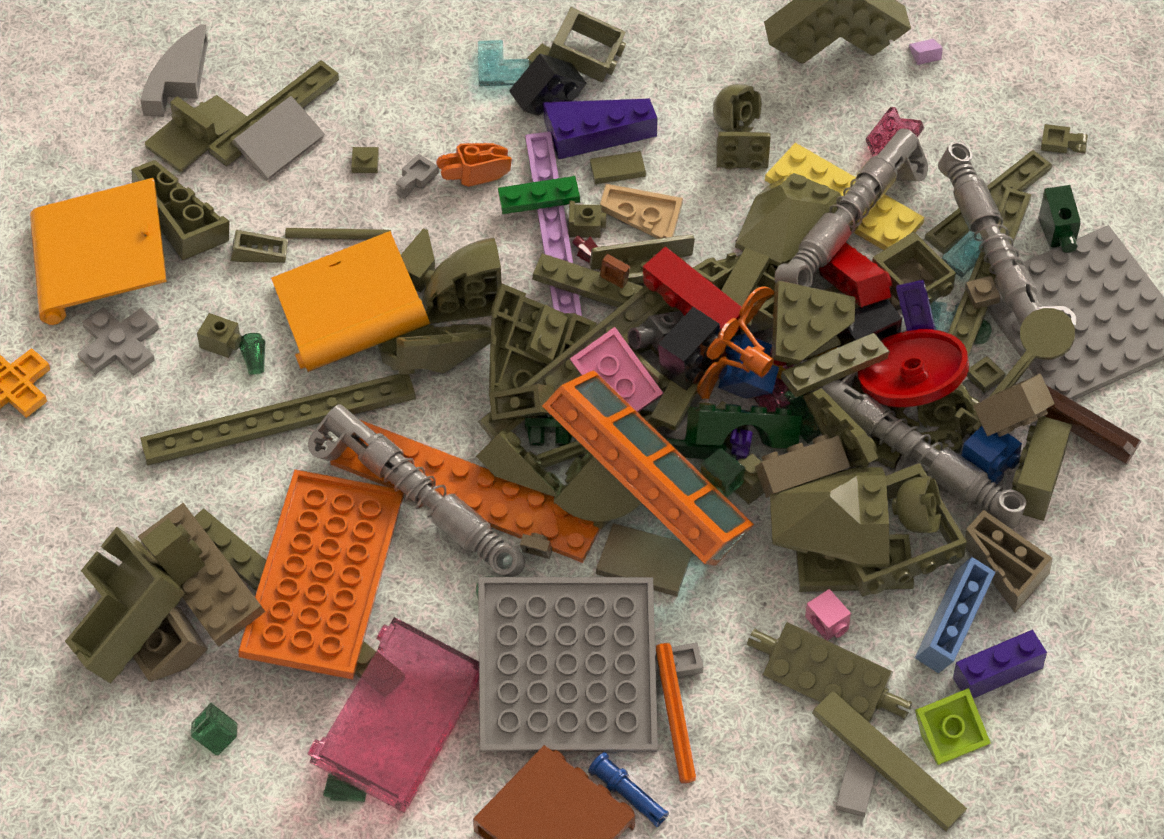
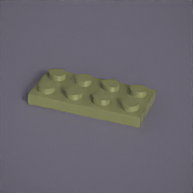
[796,534,914,592]

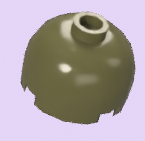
[713,84,762,132]
[917,384,973,431]
[892,476,941,533]

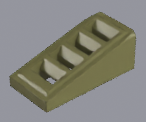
[230,229,288,263]

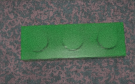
[498,176,580,215]

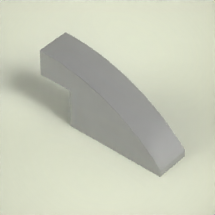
[140,24,209,117]

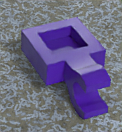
[730,429,753,462]

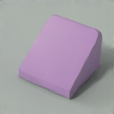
[909,39,943,65]

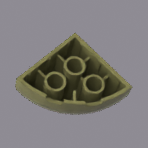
[422,237,502,324]
[554,448,641,521]

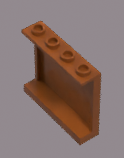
[473,745,635,839]

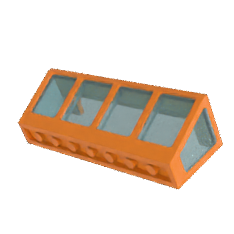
[542,370,754,566]

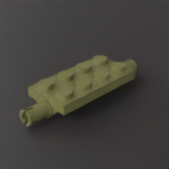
[747,622,912,723]

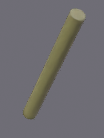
[285,228,392,240]

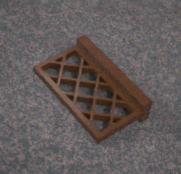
[1044,385,1142,465]

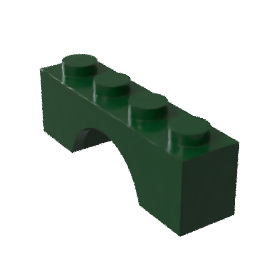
[685,403,802,449]

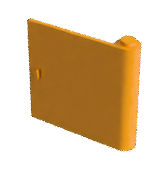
[30,178,167,325]
[271,231,430,372]

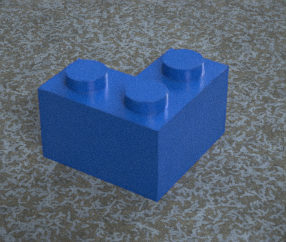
[718,333,779,399]
[961,426,1022,485]

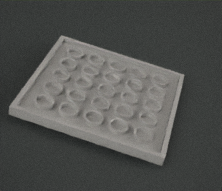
[987,225,1164,401]
[478,577,658,752]

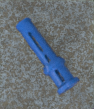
[588,752,669,827]

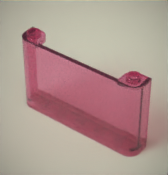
[307,617,479,814]

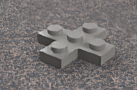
[77,307,159,376]

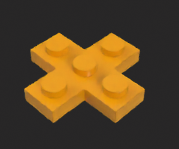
[0,348,51,418]

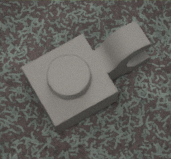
[396,154,439,199]

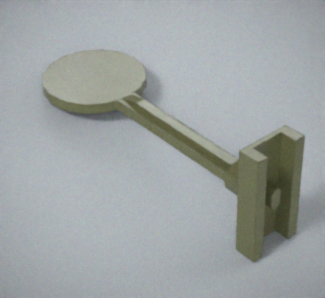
[955,308,1075,439]

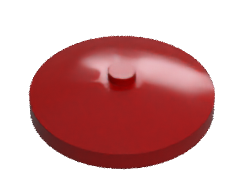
[858,329,969,407]

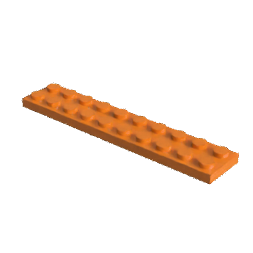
[330,419,601,563]

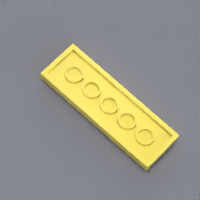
[765,142,925,250]

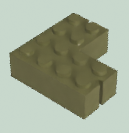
[764,0,911,64]
[65,527,185,684]

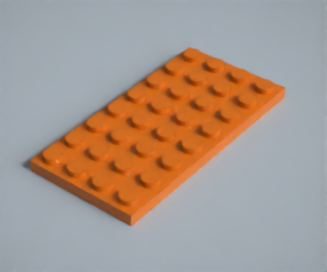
[238,469,404,680]

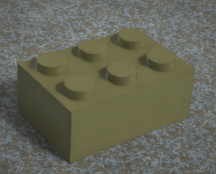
[1011,416,1072,521]

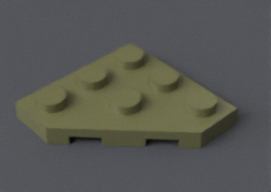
[772,281,855,365]
[803,388,878,468]

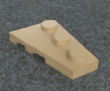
[600,184,683,239]

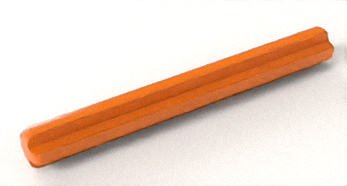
[656,643,696,783]

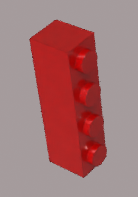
[819,242,892,307]
[643,246,741,332]

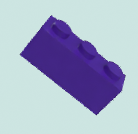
[953,629,1047,699]

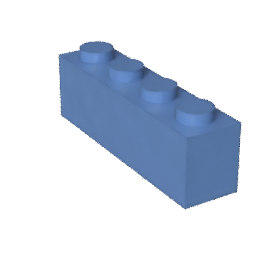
[915,557,995,673]

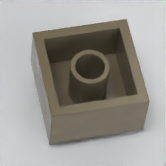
[973,373,1055,437]

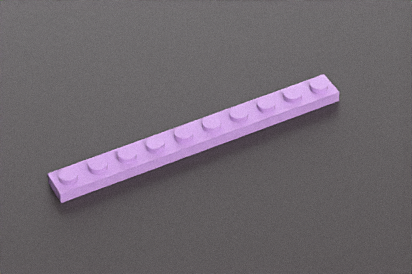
[525,132,582,316]

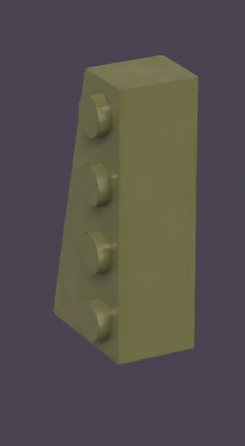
[131,160,230,261]

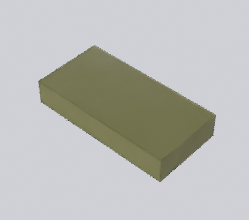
[590,151,646,184]

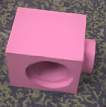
[805,589,851,641]

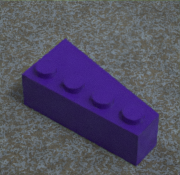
[543,98,658,160]

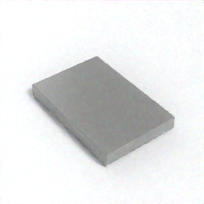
[232,96,325,181]

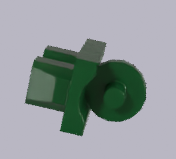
[525,414,572,446]

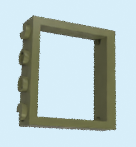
[841,463,967,597]

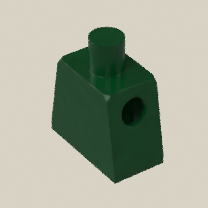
[1038,185,1081,253]

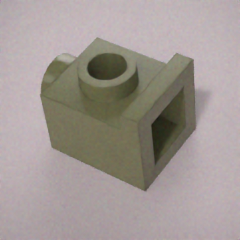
[569,201,606,238]

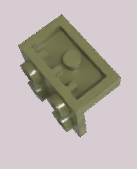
[145,96,217,172]
[716,132,771,170]

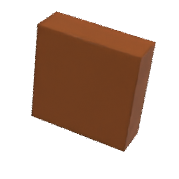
[600,254,630,288]

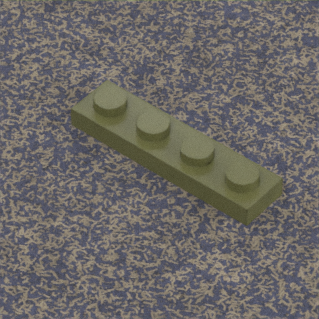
[781,333,889,397]

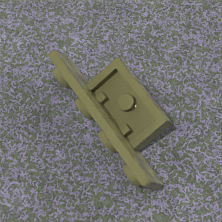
[589,234,695,284]

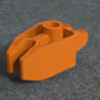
[436,143,512,187]

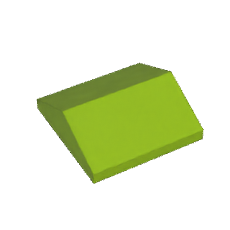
[915,688,991,765]

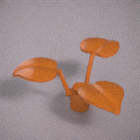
[697,286,774,399]

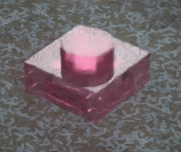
[755,382,790,411]

